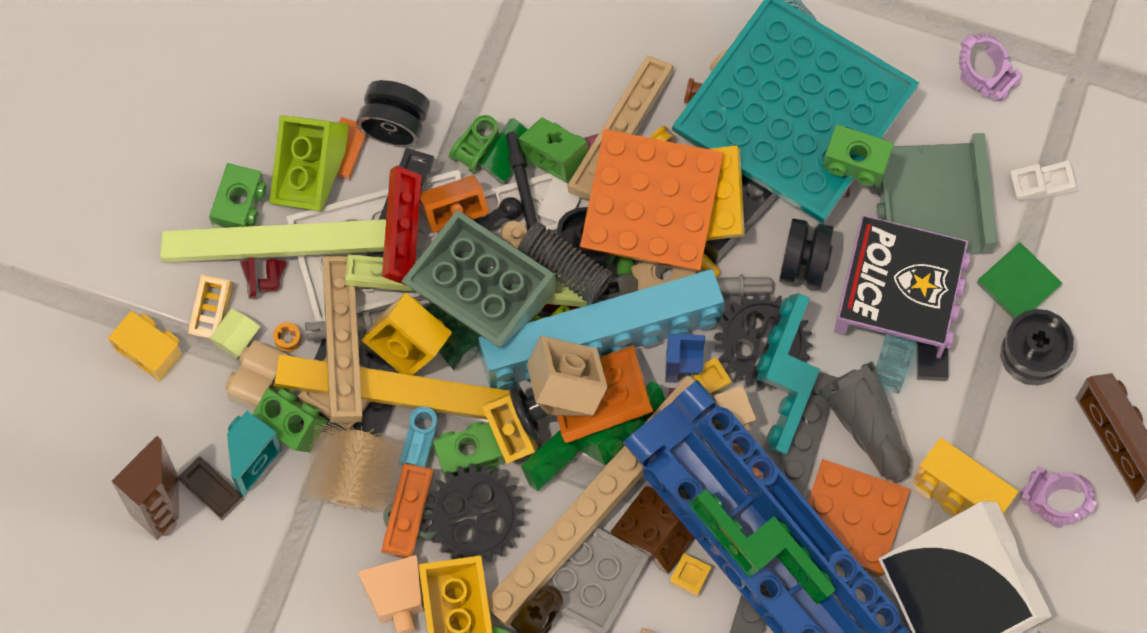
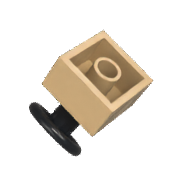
[509,335,608,441]

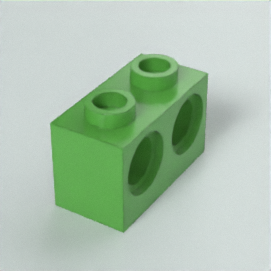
[253,387,328,453]

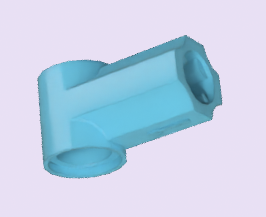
[399,407,439,468]

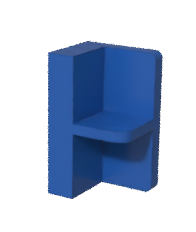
[665,333,705,383]

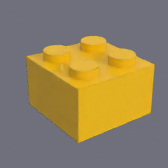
[362,293,452,375]

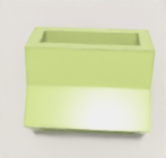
[210,308,261,359]

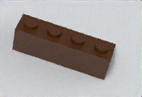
[1075,373,1147,503]
[111,436,179,540]

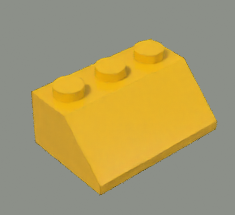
[419,556,492,633]

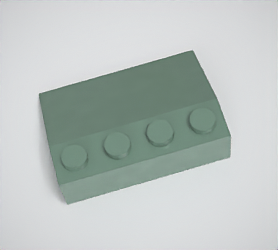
[402,210,559,348]

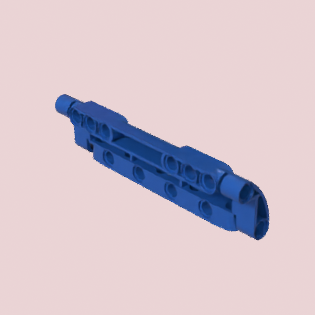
[623,380,910,633]

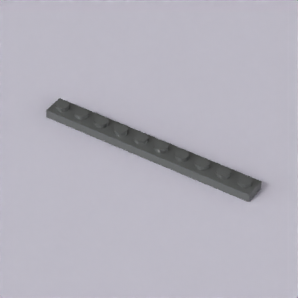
[730,372,838,633]

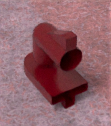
[240,258,286,299]

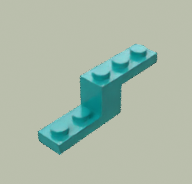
[756,293,820,455]

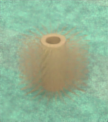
[300,423,404,514]

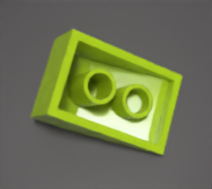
[269,115,349,211]

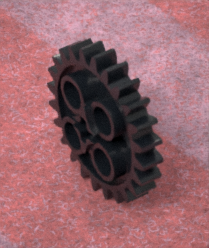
[714,292,813,391]
[423,463,525,563]

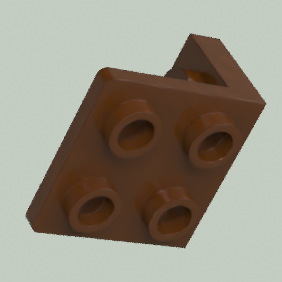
[611,486,695,574]

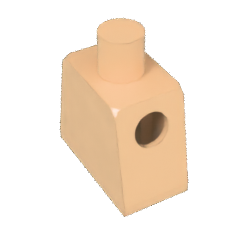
[358,555,423,633]

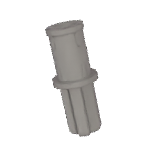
[716,274,773,297]

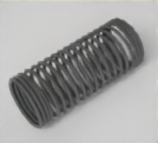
[517,222,613,305]

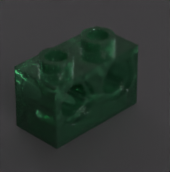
[426,304,481,370]

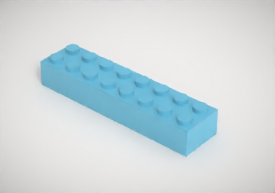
[478,269,724,390]

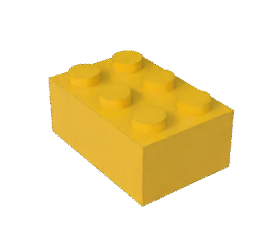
[912,437,1019,517]

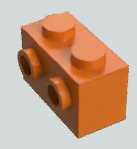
[420,175,489,233]

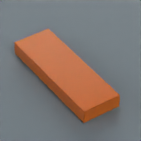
[381,463,434,558]

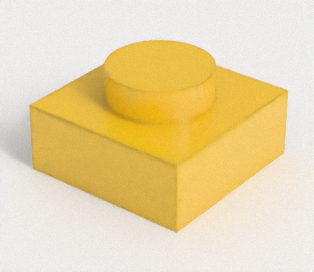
[690,356,732,396]
[669,553,712,597]

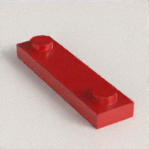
[382,165,422,286]

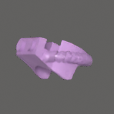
[959,34,1022,101]
[1020,466,1097,528]

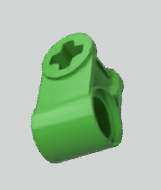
[448,115,499,174]

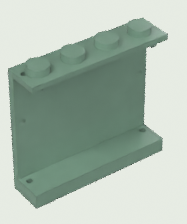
[874,133,997,255]

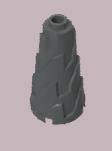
[818,361,912,483]

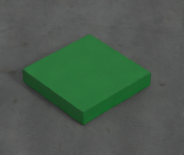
[977,242,1063,319]

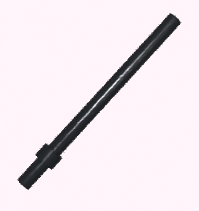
[506,132,548,268]

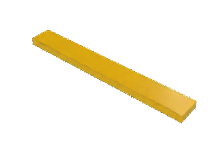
[274,354,509,420]

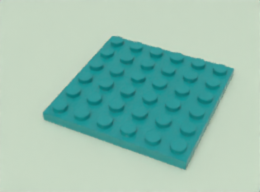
[672,0,920,224]

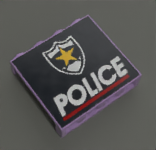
[834,215,971,358]

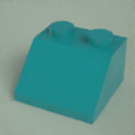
[227,411,282,497]

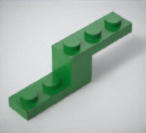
[521,381,666,491]
[688,489,836,604]

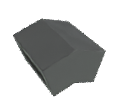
[597,273,638,301]

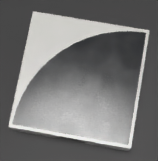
[878,501,1052,633]

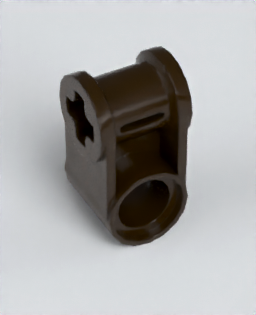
[511,585,563,633]

